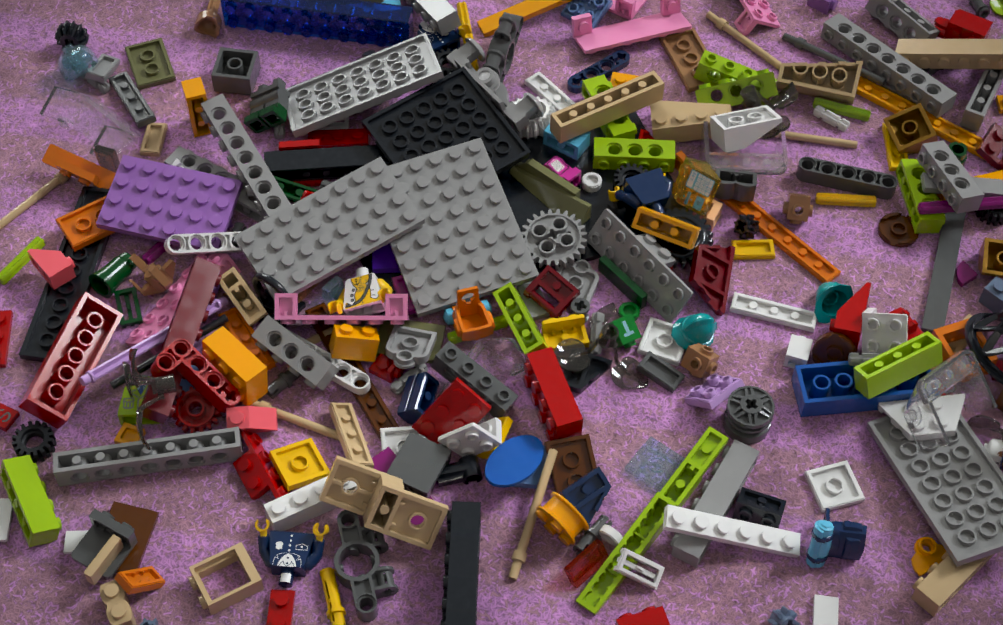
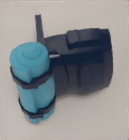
[806,508,867,568]

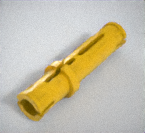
[319,567,346,625]

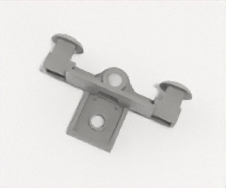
[446,38,544,132]

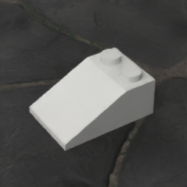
[710,105,782,153]

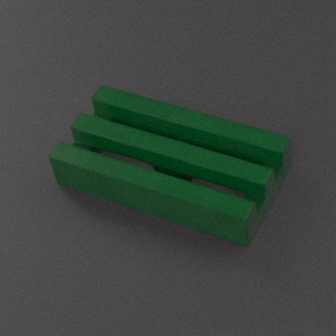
[114,287,143,329]

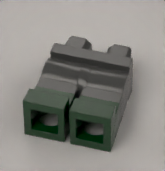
[244,77,291,133]

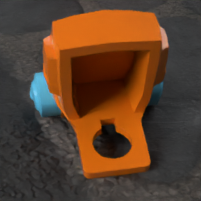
[443,286,495,341]

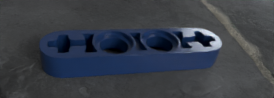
[567,50,630,93]

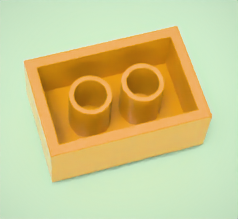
[202,326,268,406]

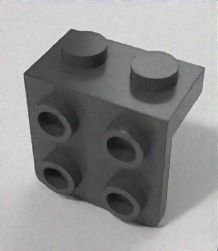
[71,508,138,579]

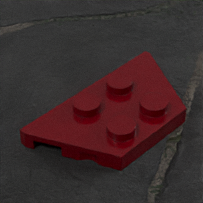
[689,244,735,316]

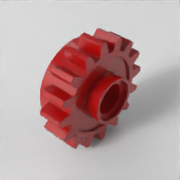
[172,386,222,433]

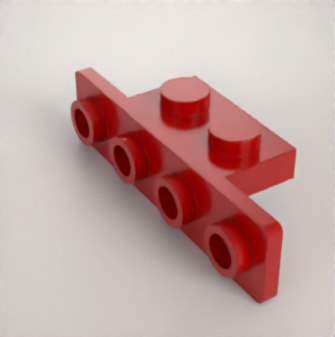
[233,430,291,500]

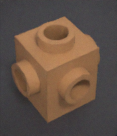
[782,193,813,224]
[680,343,720,378]

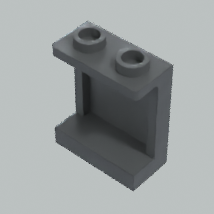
[387,432,452,499]

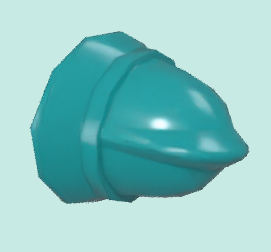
[814,282,854,324]
[671,313,717,350]

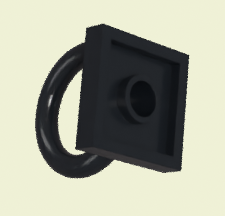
[252,273,306,327]

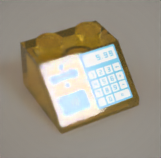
[672,157,721,217]

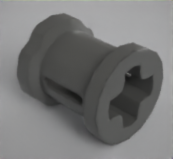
[570,298,590,323]

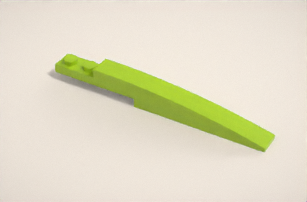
[575,426,729,615]

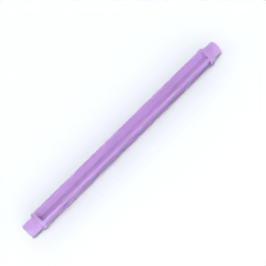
[79,296,228,386]

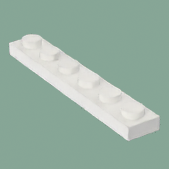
[663,504,801,558]

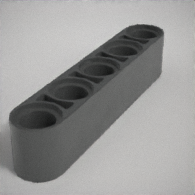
[796,157,898,200]

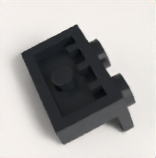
[732,487,787,528]

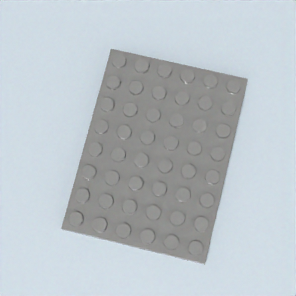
[388,138,539,318]

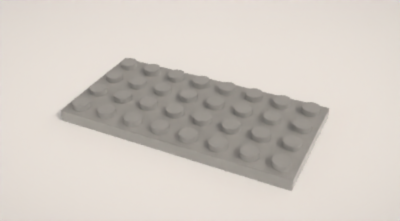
[287,32,444,138]
[234,157,425,301]
[867,415,1003,567]

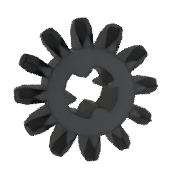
[55,20,89,53]

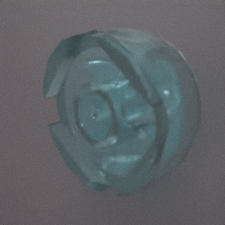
[58,44,99,81]

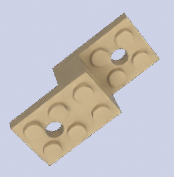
[319,455,449,550]

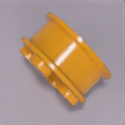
[535,492,589,546]

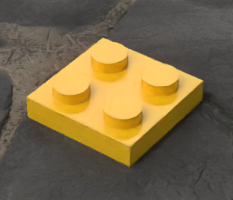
[269,438,330,491]

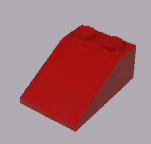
[829,282,871,351]

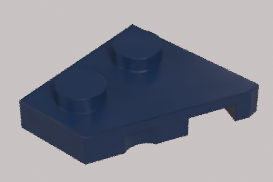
[560,467,612,527]

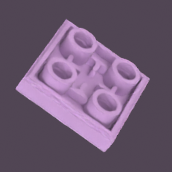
[684,373,745,409]

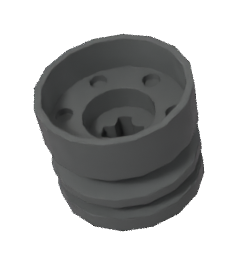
[723,386,775,445]

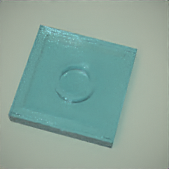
[625,436,685,492]

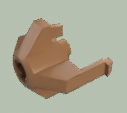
[129,253,176,296]

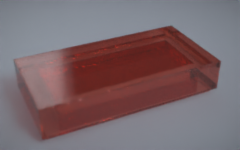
[563,539,609,588]

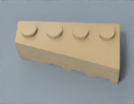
[776,61,863,105]
[650,101,732,143]

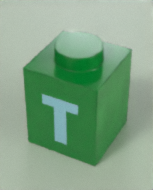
[606,313,642,349]

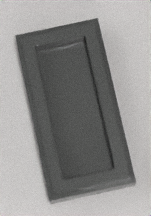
[636,351,685,393]

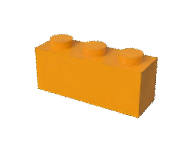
[181,77,211,137]
[631,206,701,250]

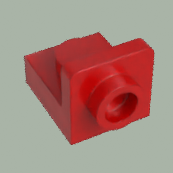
[369,353,404,383]

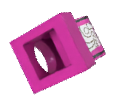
[543,156,581,187]

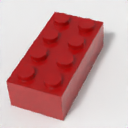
[523,347,583,441]

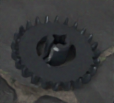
[654,207,714,269]

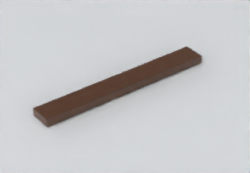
[305,302,399,441]

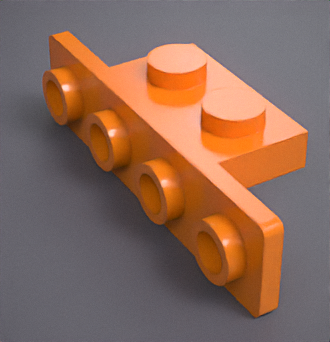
[42,144,116,189]

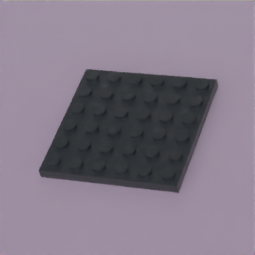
[362,66,531,175]

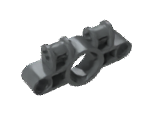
[482,12,524,83]
[334,510,399,622]

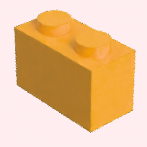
[329,324,380,362]

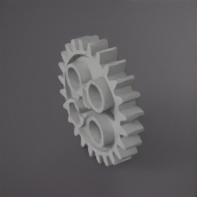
[521,209,587,271]

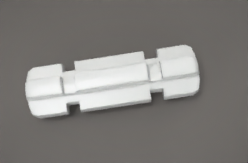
[813,105,850,132]

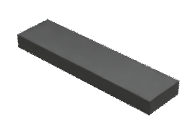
[108,71,157,128]

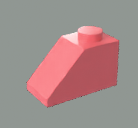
[27,249,76,290]
[226,406,278,434]

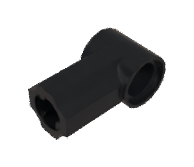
[437,455,483,487]

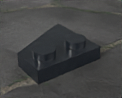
[563,348,613,394]

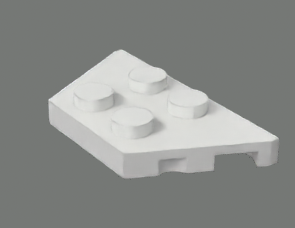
[878,393,965,441]

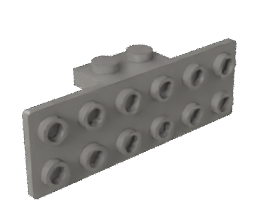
[587,209,693,323]

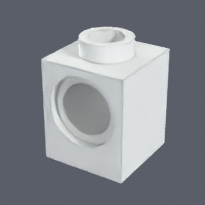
[783,334,813,368]

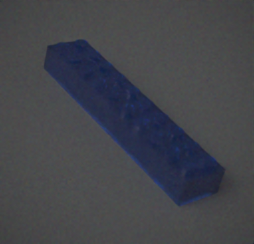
[220,0,414,47]

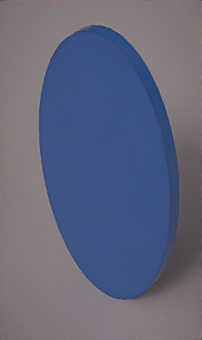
[484,435,544,488]

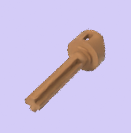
[194,0,222,38]

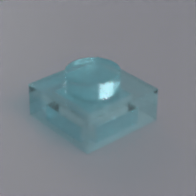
[322,275,344,303]

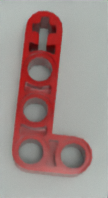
[150,338,241,413]

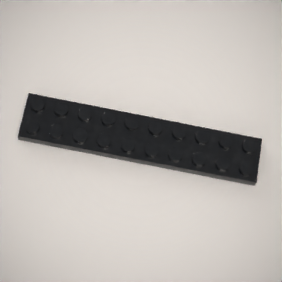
[19,186,110,362]

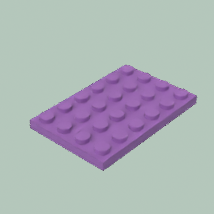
[96,155,243,254]

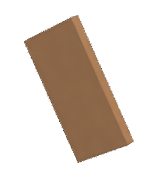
[659,28,712,93]

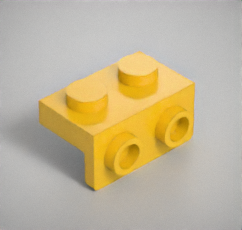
[541,314,590,353]

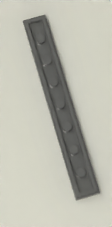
[921,212,966,334]

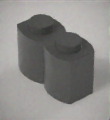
[712,168,757,202]

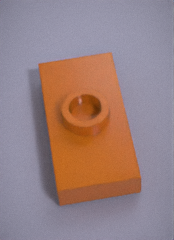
[114,566,166,595]

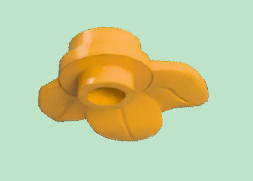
[911,537,946,576]

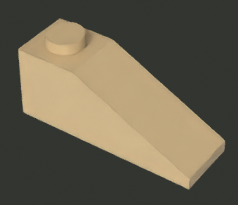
[219,266,268,327]

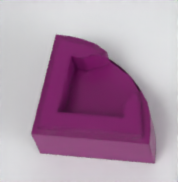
[956,260,978,288]

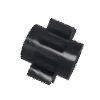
[734,214,760,239]

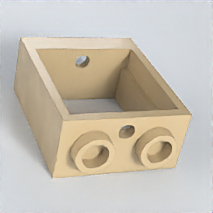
[188,542,264,616]

